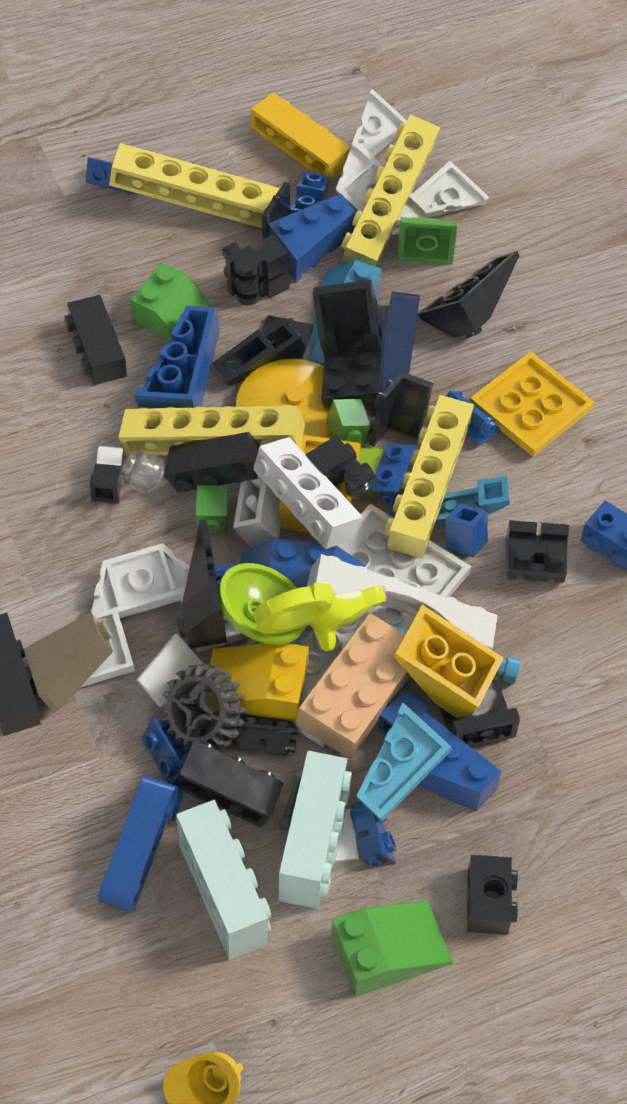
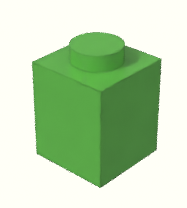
[326,399,371,446]
[196,485,228,535]

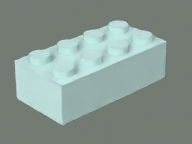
[278,751,352,909]
[176,800,272,961]

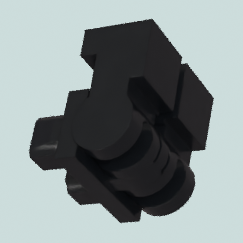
[222,234,290,305]
[506,520,569,583]

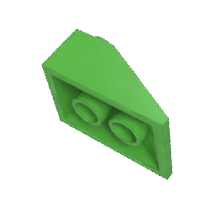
[331,900,453,997]

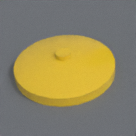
[236,359,332,439]

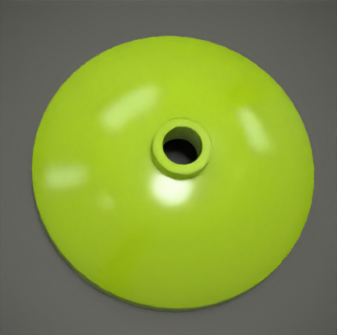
[218,563,306,645]

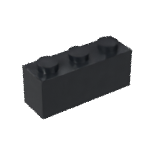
[64,295,127,385]
[163,432,260,493]
[171,740,284,827]

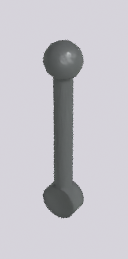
[278,767,303,830]

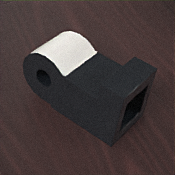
[90,446,125,503]

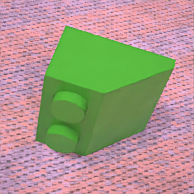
[397,216,458,264]
[131,263,211,340]

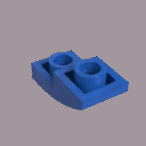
[289,172,330,215]

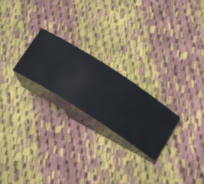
[212,318,305,385]

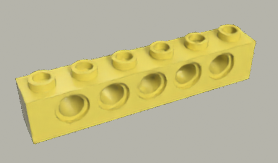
[341,114,440,267]
[109,143,280,228]
[384,395,474,559]
[118,405,305,456]

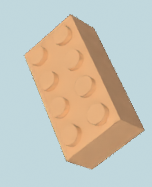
[295,613,410,759]

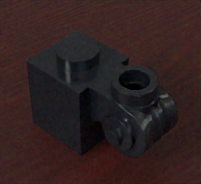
[306,435,375,498]

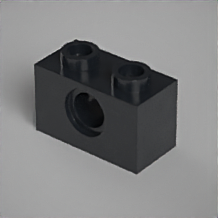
[467,855,518,935]

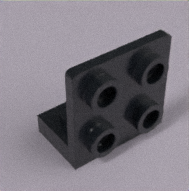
[368,371,434,447]
[439,680,520,747]

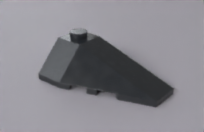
[418,251,520,338]
[177,519,227,649]

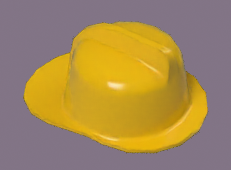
[163,1052,243,1104]

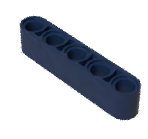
[383,291,420,392]

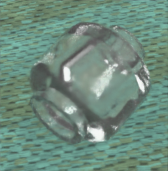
[120,450,167,494]

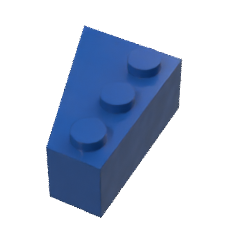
[268,193,355,283]
[416,712,502,811]

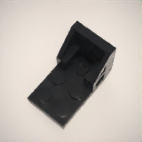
[313,280,385,408]

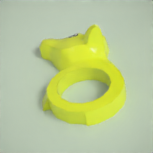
[253,583,386,652]

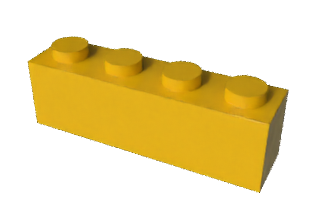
[251,92,351,182]

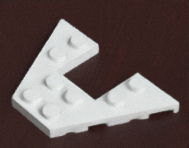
[334,89,489,226]
[80,543,248,688]

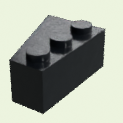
[0,613,44,736]

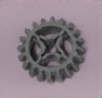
[160,664,247,751]

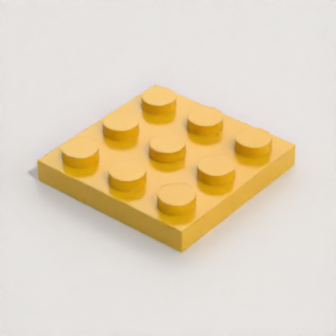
[470,351,595,457]

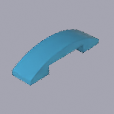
[389,475,510,526]

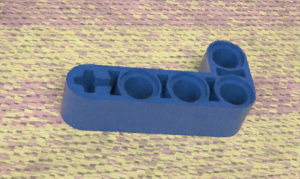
[98,776,183,913]

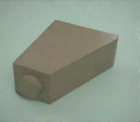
[24,612,113,712]

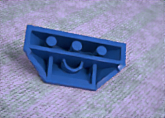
[240,538,366,588]

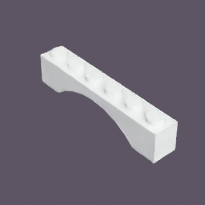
[307,554,497,649]

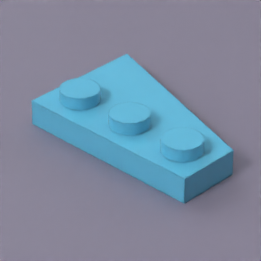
[357,703,452,822]

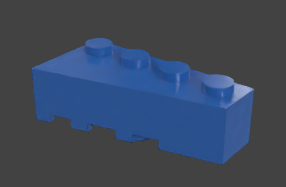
[134,306,220,409]

